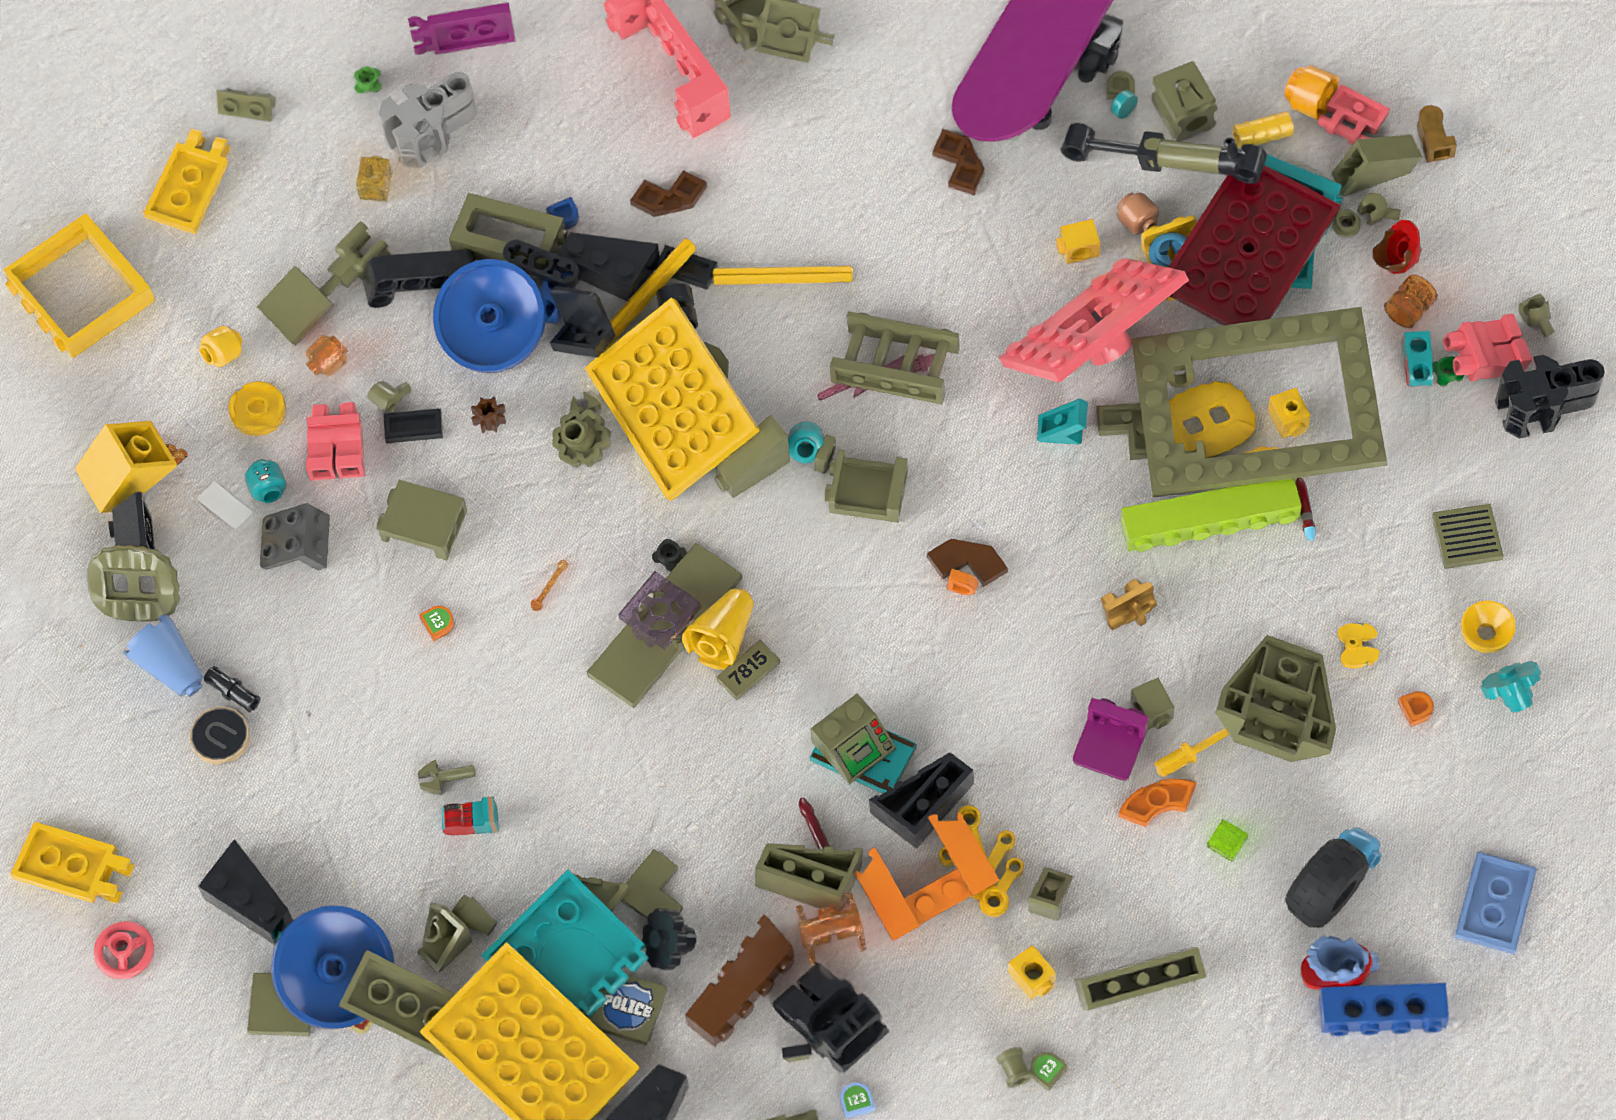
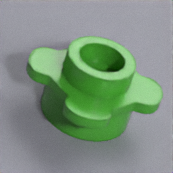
[354,66,382,94]

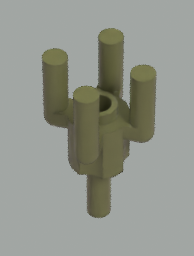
[320,221,392,297]

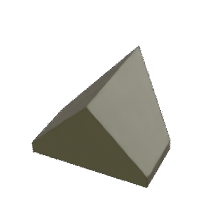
[417,902,472,972]

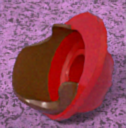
[1372,220,1422,274]

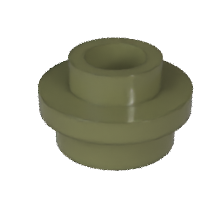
[1332,210,1361,237]

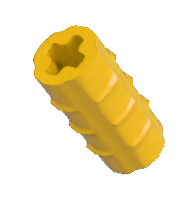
[1232,111,1294,149]

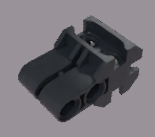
[1495,354,1605,439]
[771,962,889,1073]

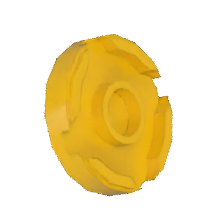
[228,381,286,436]

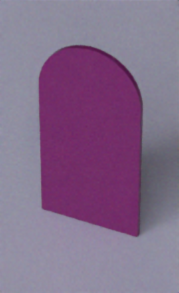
[952,0,1114,142]

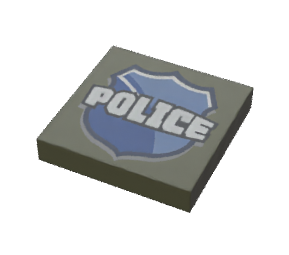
[590,974,667,1046]

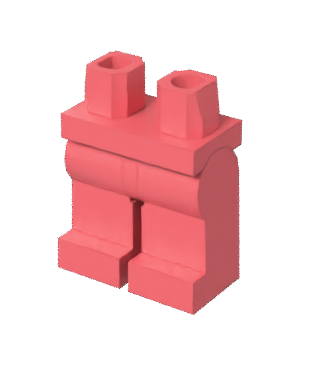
[1443,313,1533,382]
[306,402,365,481]

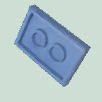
[1454,851,1537,954]

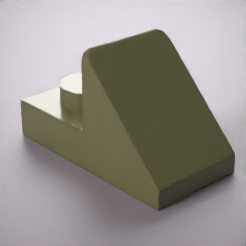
[1028,867,1073,921]

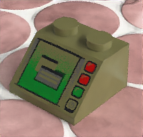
[810,693,896,785]

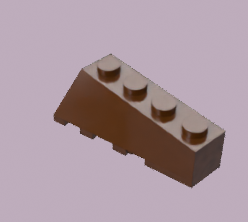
[685,914,795,1047]

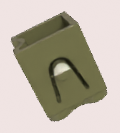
[1151,60,1218,141]

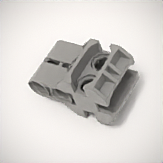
[379,72,476,168]

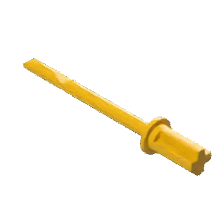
[1154,728,1230,778]

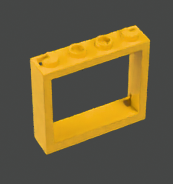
[3,213,155,359]

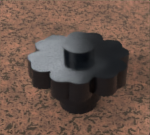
[642,908,697,970]

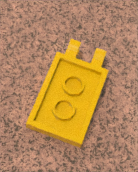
[143,128,231,234]
[10,821,135,904]

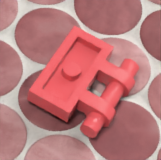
[1317,84,1390,145]

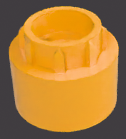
[1284,65,1339,120]

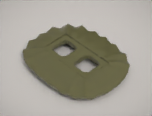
[87,545,180,622]

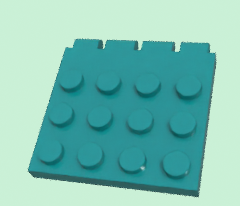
[481,869,649,1017]

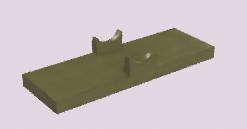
[587,543,743,708]

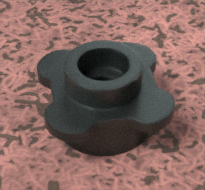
[652,539,687,572]

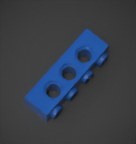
[1319,983,1449,1036]

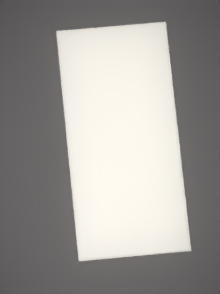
[196,481,253,530]

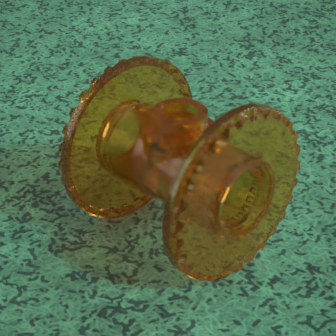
[796,893,866,964]

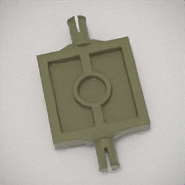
[741,0,835,63]

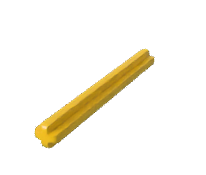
[606,238,696,349]
[713,265,853,285]

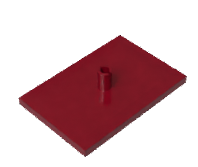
[1168,165,1341,325]

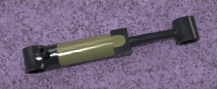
[1061,123,1267,184]

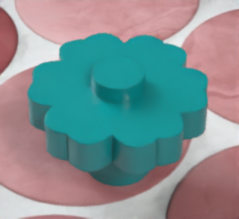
[1481,661,1541,712]

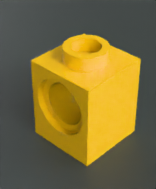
[1056,219,1100,264]
[1008,944,1056,1000]

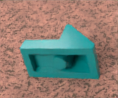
[1037,398,1088,445]

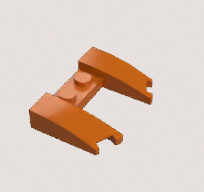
[854,813,1000,941]

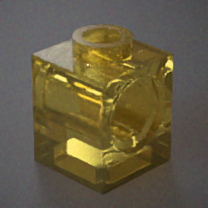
[356,156,392,202]

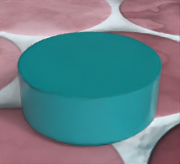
[1111,90,1138,119]

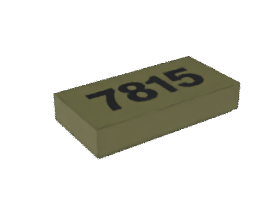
[716,640,780,700]

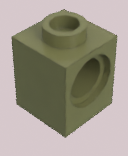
[1130,677,1175,730]

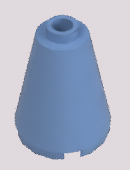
[123,614,203,697]

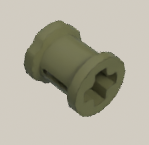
[996,1047,1034,1088]

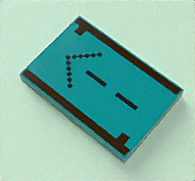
[810,707,917,794]

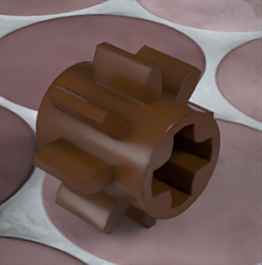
[471,396,506,433]

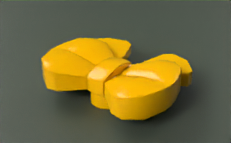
[1337,623,1380,669]

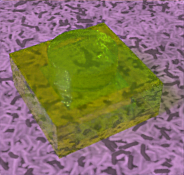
[1206,819,1249,862]

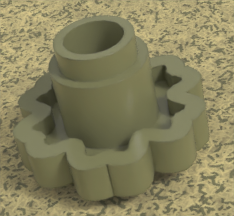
[552,409,611,468]

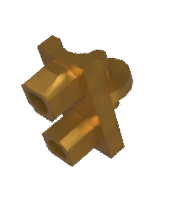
[1101,579,1157,631]

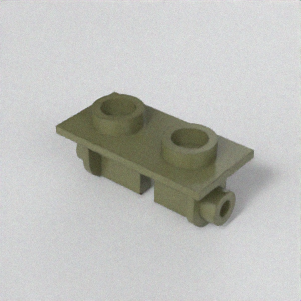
[216,87,276,121]

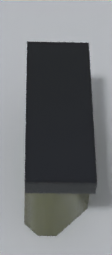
[781,1043,812,1062]

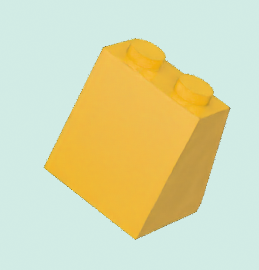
[75,421,177,513]

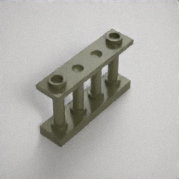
[830,311,960,405]

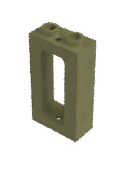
[449,193,568,270]

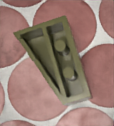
[755,843,863,916]

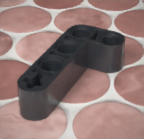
[362,249,476,308]

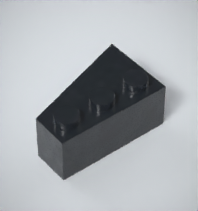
[556,232,660,301]
[869,752,974,849]

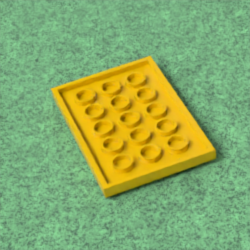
[585,297,761,501]
[420,942,641,1120]

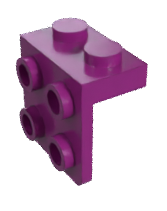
[1072,697,1149,781]

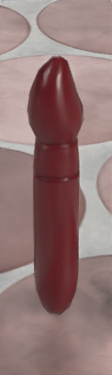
[798,797,830,849]

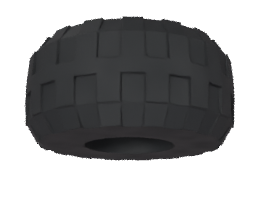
[1285,838,1369,928]

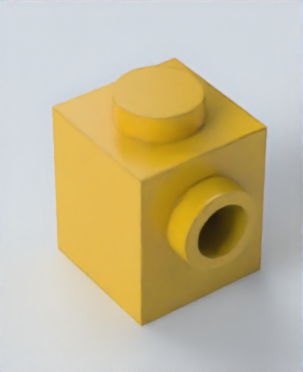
[1268,387,1311,439]

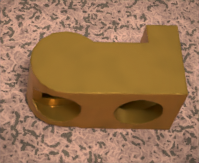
[1417,105,1457,163]

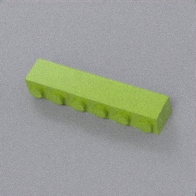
[1120,479,1301,552]

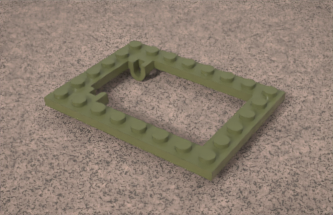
[1131,307,1387,497]

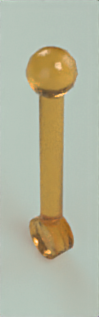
[531,560,569,612]

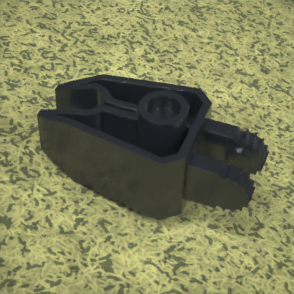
[1078,14,1123,83]

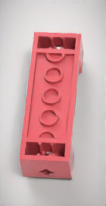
[603,0,731,138]

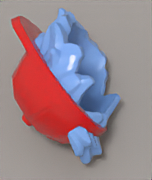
[1301,935,1380,990]

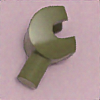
[1357,193,1401,225]
[1518,294,1555,337]
[367,381,411,413]

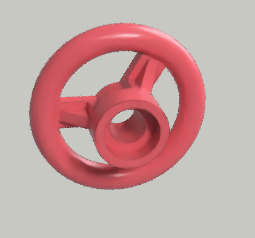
[94,921,154,979]

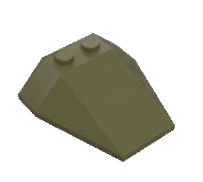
[1216,635,1336,762]

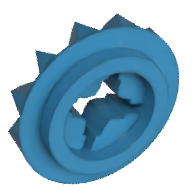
[1149,233,1187,267]

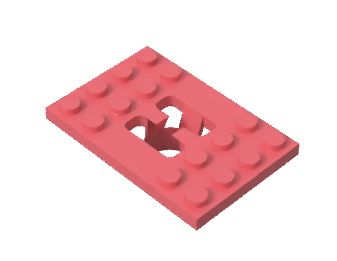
[999,258,1189,383]

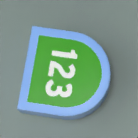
[840,1082,875,1119]

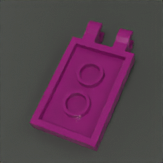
[408,2,516,55]

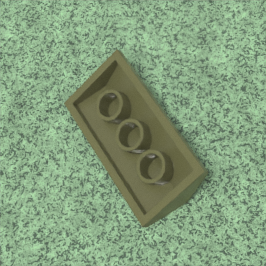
[338,950,456,1060]

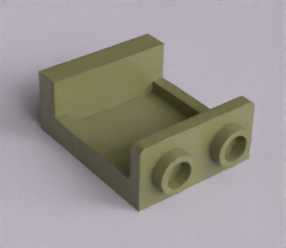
[714,0,798,51]
[824,450,908,523]
[377,480,467,561]

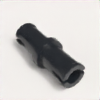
[204,666,261,712]

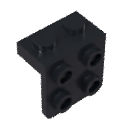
[550,286,616,358]

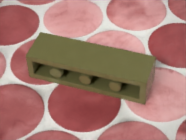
[1074,947,1206,1010]

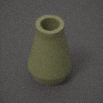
[452,895,498,937]

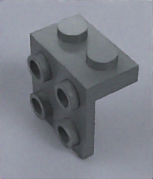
[260,503,330,570]

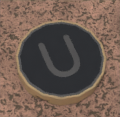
[190,707,250,765]

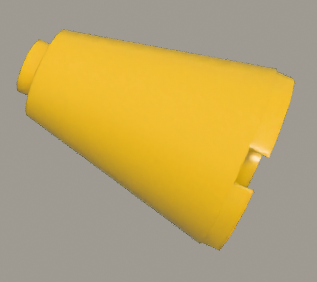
[682,588,754,670]

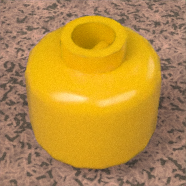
[199,325,243,367]

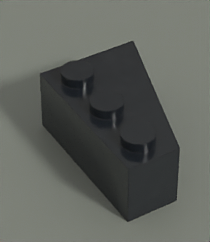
[198,839,293,945]
[605,1064,689,1120]

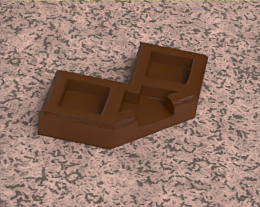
[932,129,985,196]
[630,170,707,217]
[927,538,1008,587]

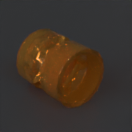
[1384,274,1438,329]

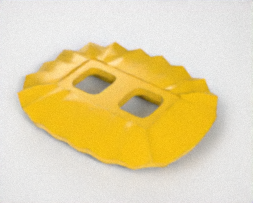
[1169,381,1256,458]

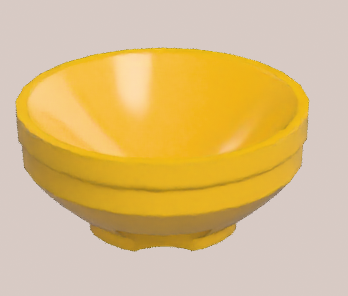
[1461,600,1516,653]

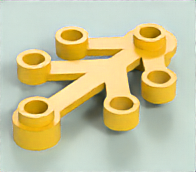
[939,805,1024,917]

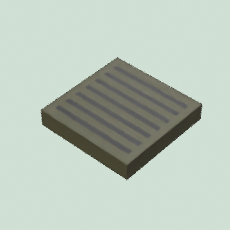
[1432,504,1504,569]

